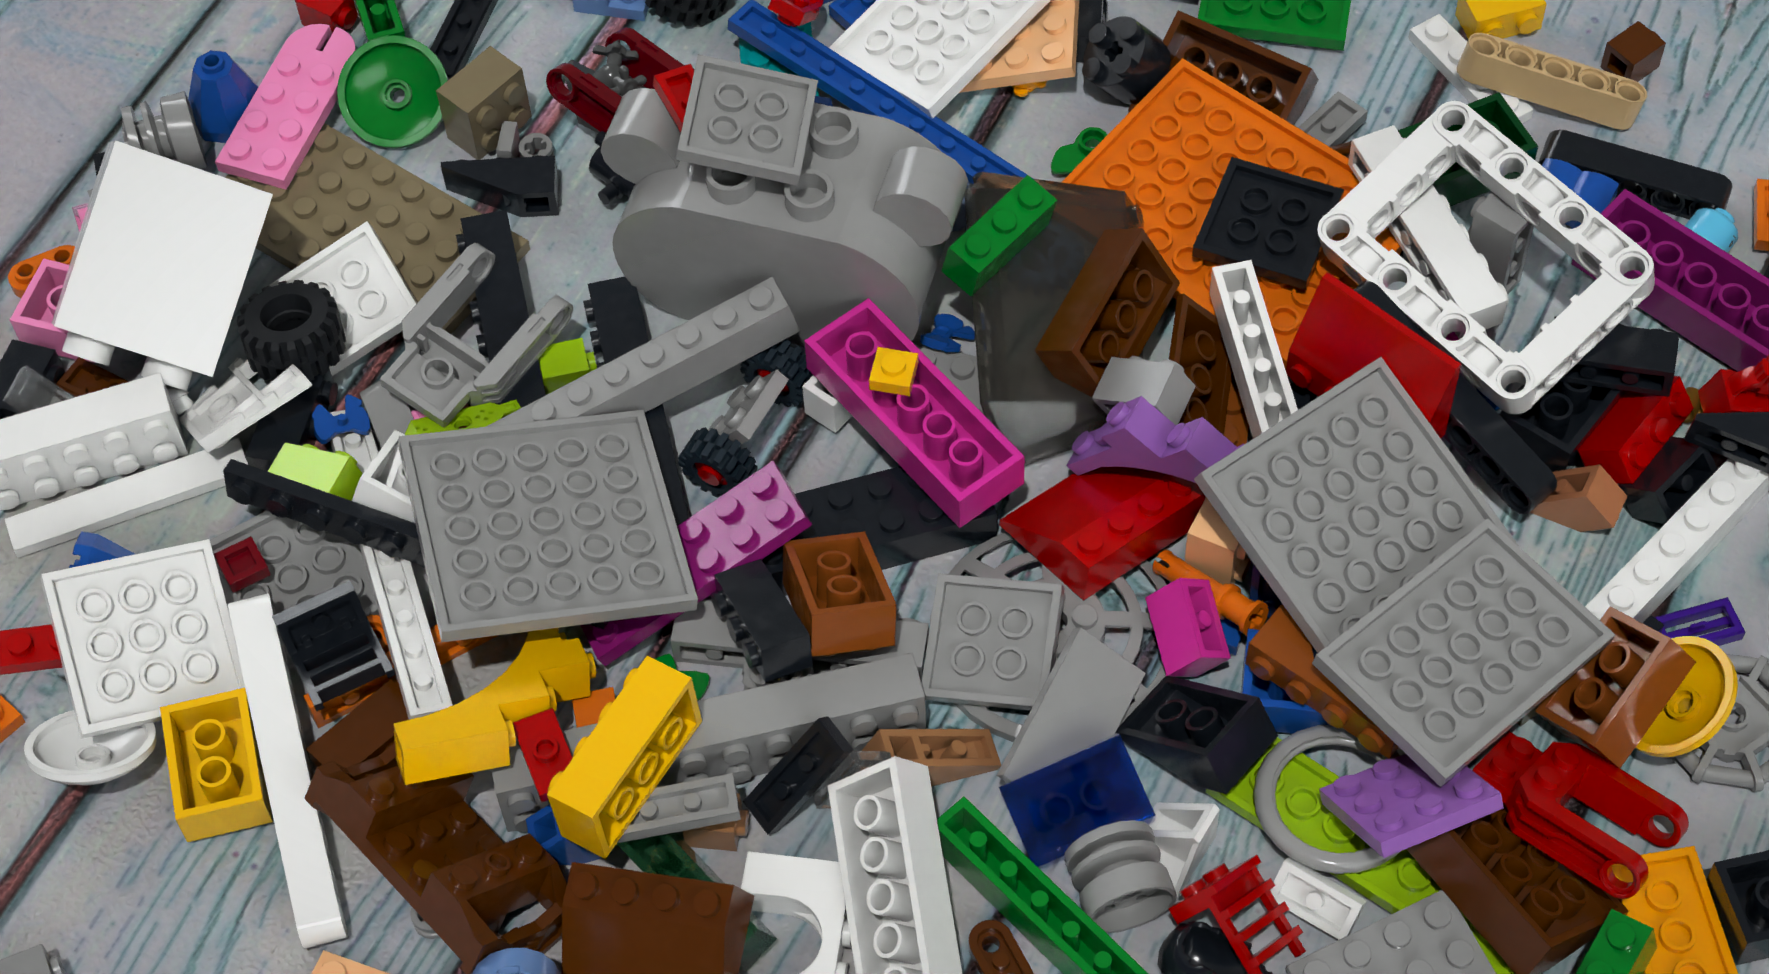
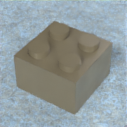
[436,46,532,160]

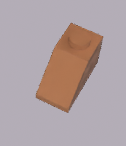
[1530,464,1627,532]

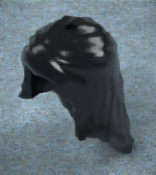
[1157,921,1273,974]

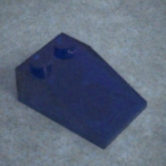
[999,733,1156,867]

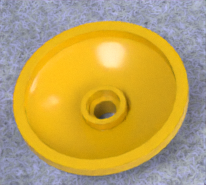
[1635,636,1738,757]

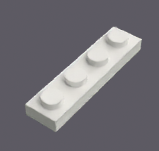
[1408,14,1533,124]

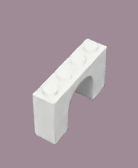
[741,851,851,974]

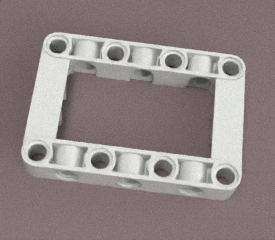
[1317,101,1655,414]

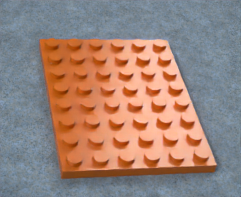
[1050,58,1403,369]

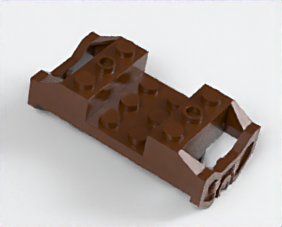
[304,743,567,974]

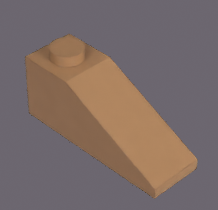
[857,729,1002,787]

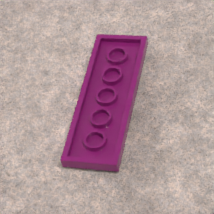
[581,461,812,667]

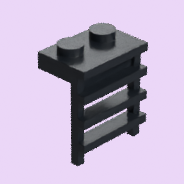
[272,581,396,711]

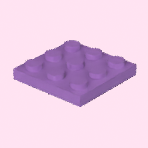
[1319,754,1504,858]

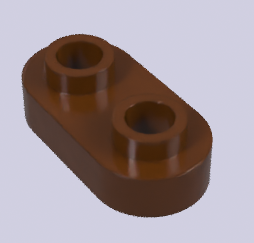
[969,920,1033,974]

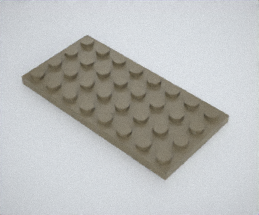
[225,123,530,336]

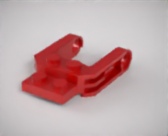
[1472,731,1689,899]

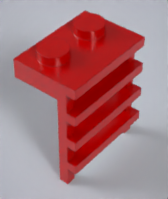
[1168,855,1306,974]

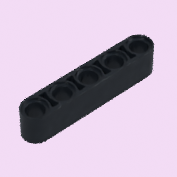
[1538,130,1732,220]

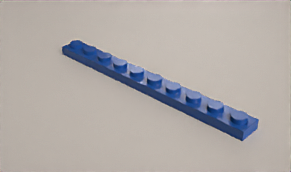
[728,0,1051,203]

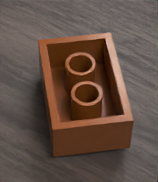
[783,531,897,657]
[1535,606,1696,768]

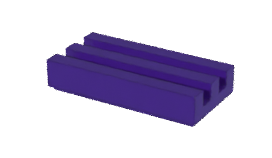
[1654,597,1746,646]

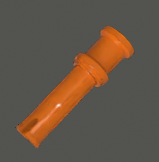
[1152,550,1269,636]

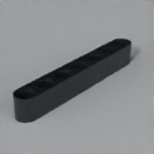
[1353,281,1557,515]

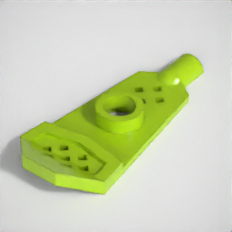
[405,400,521,435]

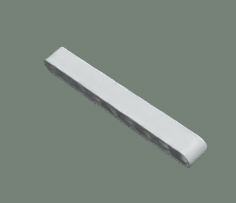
[228,593,348,949]

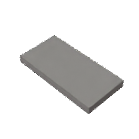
[996,627,1146,821]

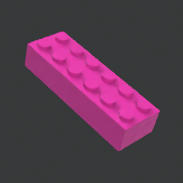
[804,298,1025,528]

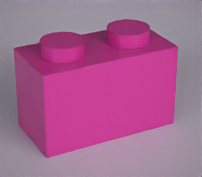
[1145,578,1231,677]

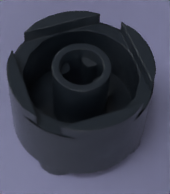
[1082,16,1171,104]

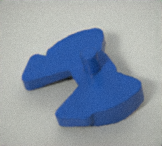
[920,314,976,352]
[312,395,370,444]

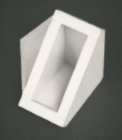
[1145,802,1220,904]

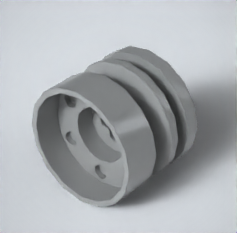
[121,91,207,169]
[1064,820,1176,933]

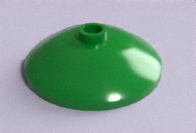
[337,35,449,148]

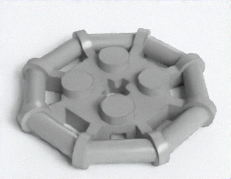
[1674,654,1769,792]

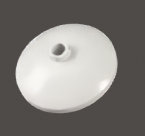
[24,710,157,785]

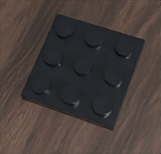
[1192,157,1344,290]

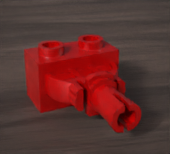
[1698,355,1769,413]

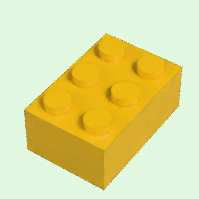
[160,688,273,842]

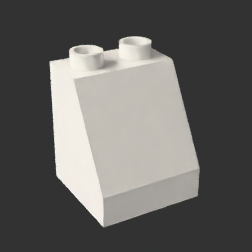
[52,140,273,391]

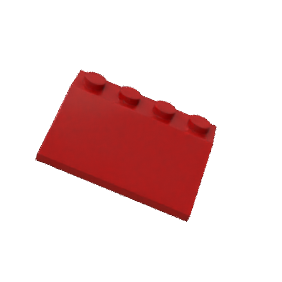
[1286,272,1461,438]
[999,466,1206,601]

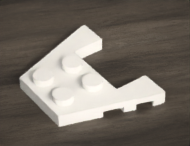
[178,358,312,453]

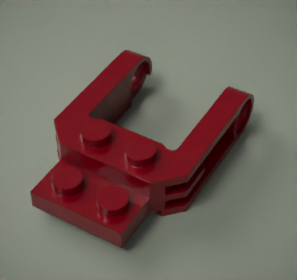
[546,27,685,133]

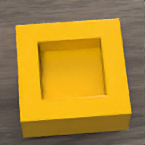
[869,347,919,396]

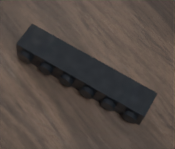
[456,210,546,408]

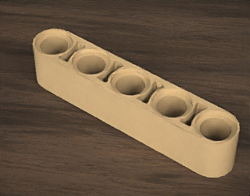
[1457,33,1647,130]

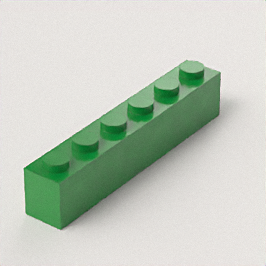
[937,796,1148,974]

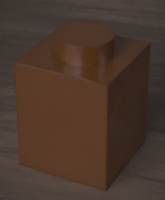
[1600,21,1666,82]

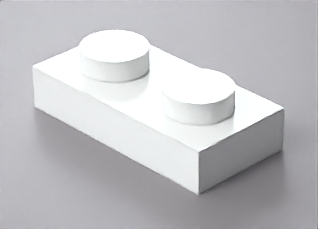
[1270,857,1367,940]

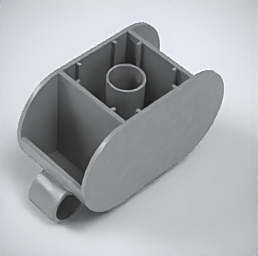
[601,88,968,347]

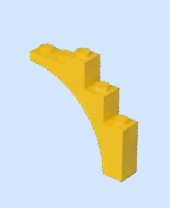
[393,628,596,785]

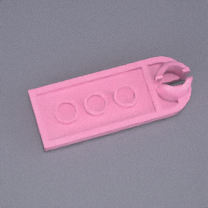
[215,24,357,190]

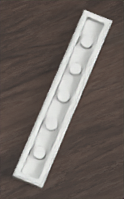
[4,438,248,558]

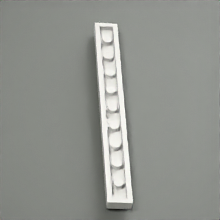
[330,407,453,720]

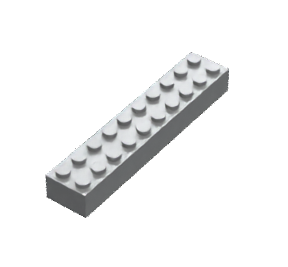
[491,652,926,832]

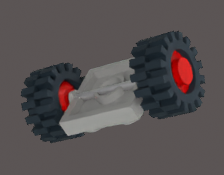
[678,339,813,498]

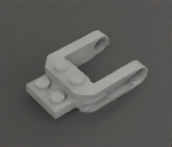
[380,243,573,428]

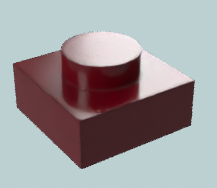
[213,536,271,593]

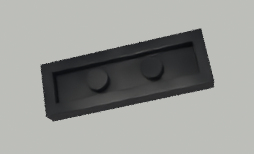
[743,716,854,835]

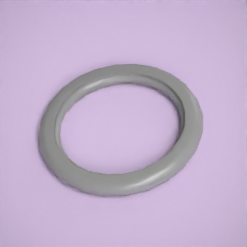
[1253,725,1400,874]

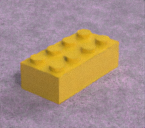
[547,656,702,859]

